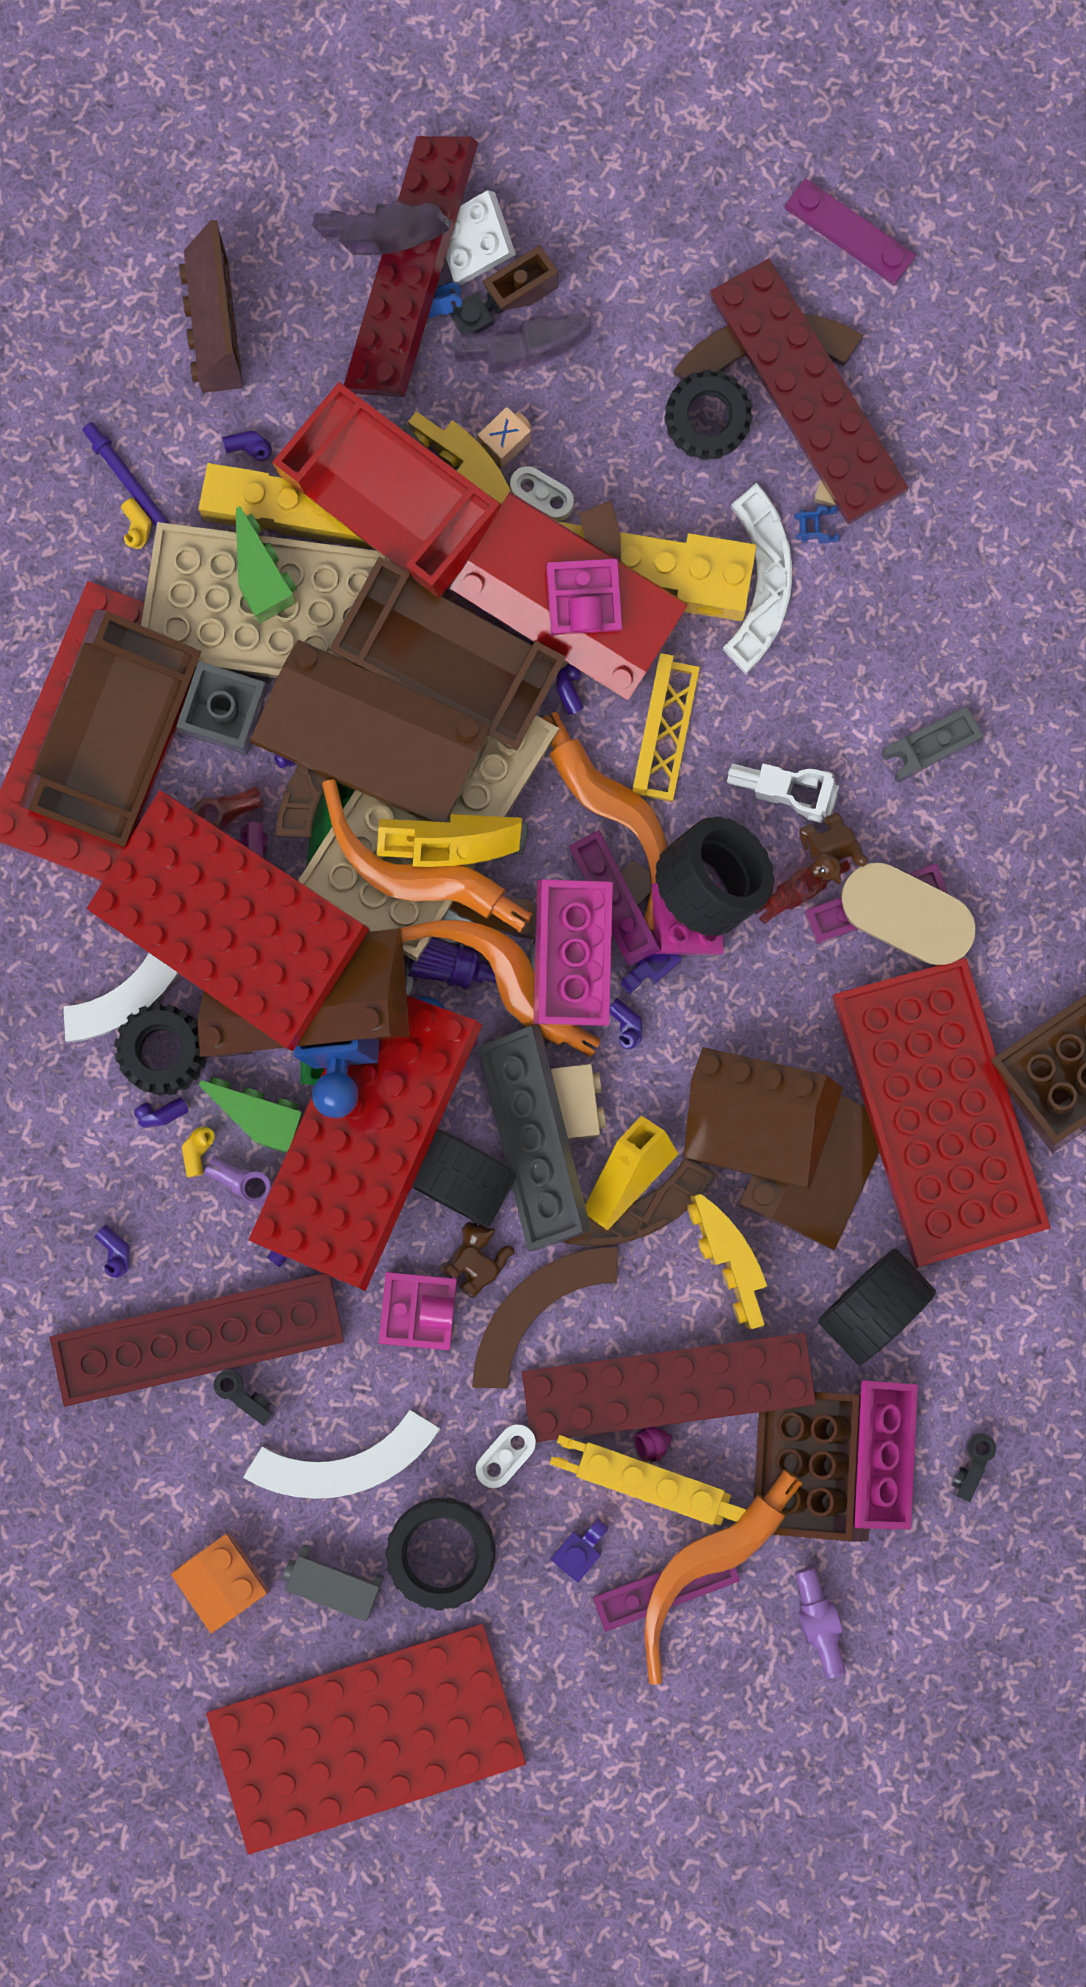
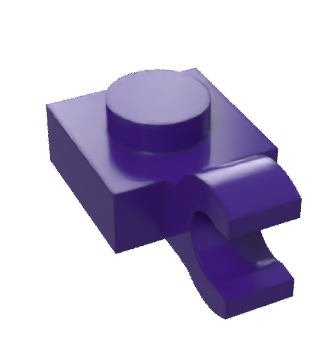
[620,937,682,995]
[550,1518,609,1583]

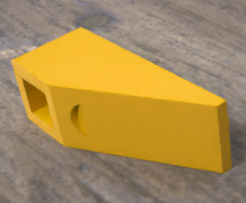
[585,1115,679,1231]

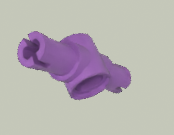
[204,1155,274,1208]
[794,1566,846,1679]

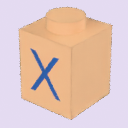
[477,407,531,468]

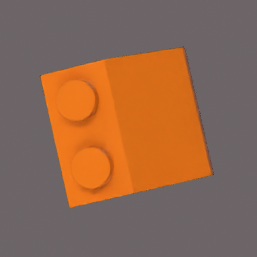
[170,1532,270,1634]

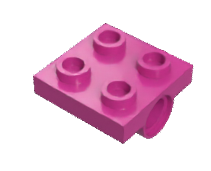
[546,559,622,635]
[652,883,724,955]
[378,1272,457,1351]

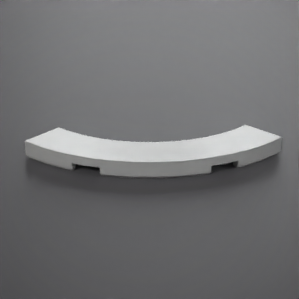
[723,483,792,674]
[63,953,179,1043]
[243,1410,441,1499]

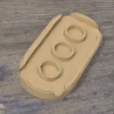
[841,863,975,965]

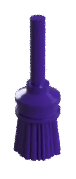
[407,937,496,990]

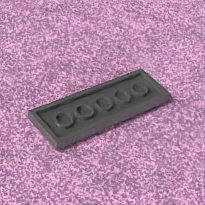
[478,1025,591,1251]

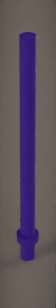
[82,422,170,527]

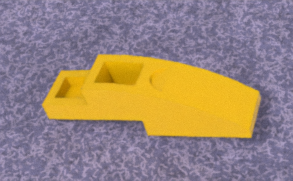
[408,411,511,505]
[377,814,522,867]
[687,1194,767,1329]

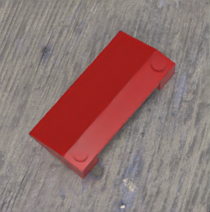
[272,382,501,598]
[450,492,688,700]

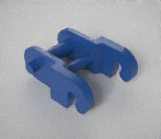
[428,281,462,318]
[794,506,841,544]

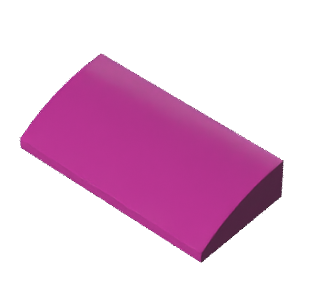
[533,879,613,1026]
[855,1381,918,1530]

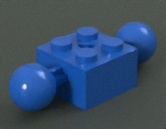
[294,1040,379,1119]

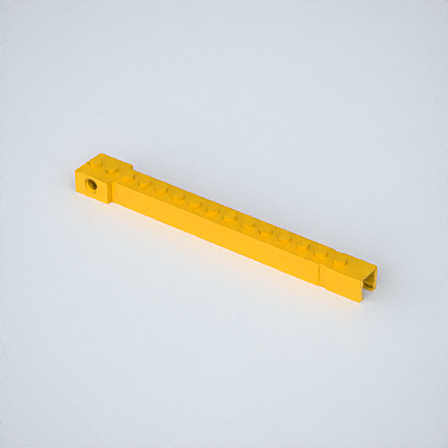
[199,463,756,622]

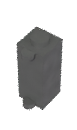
[282,1545,384,1622]

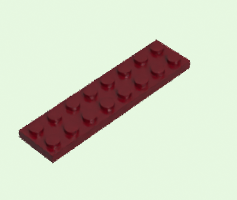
[344,136,478,397]
[709,258,909,524]
[49,1273,345,1407]
[522,1333,816,1442]

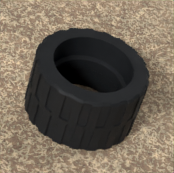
[655,816,775,936]
[412,1128,517,1227]
[818,1249,936,1365]
[385,1497,496,1610]

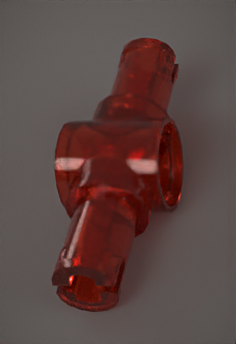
[189,786,265,830]
[755,859,850,924]

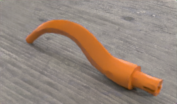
[542,712,667,933]
[322,779,533,933]
[401,920,601,1057]
[645,1469,803,1685]

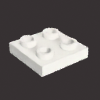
[446,190,516,285]

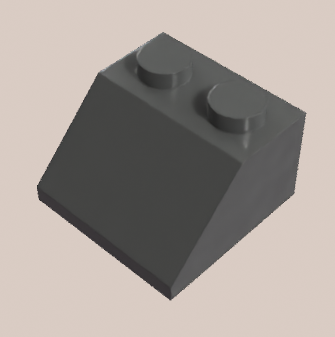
[176,661,266,755]

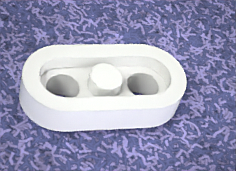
[510,466,574,521]
[476,1424,536,1488]

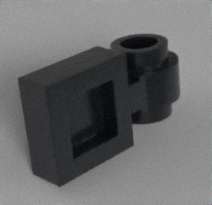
[214,1370,275,1426]
[951,1433,996,1502]

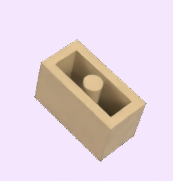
[551,1064,606,1141]

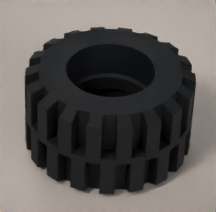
[664,369,753,460]
[114,1003,207,1096]

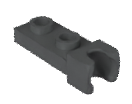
[882,707,984,783]

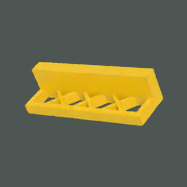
[632,653,700,802]

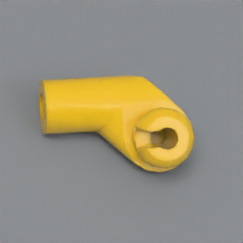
[120,498,152,549]
[182,1127,215,1178]

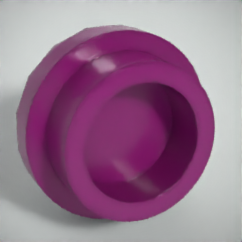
[634,1426,673,1462]

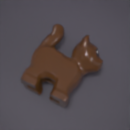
[799,812,868,884]
[439,1222,515,1298]

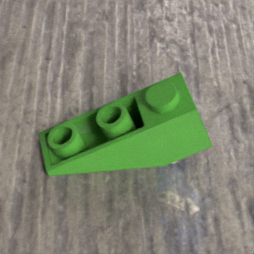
[236,507,297,624]
[199,1077,304,1153]

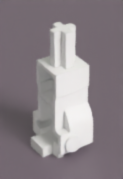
[727,763,839,823]

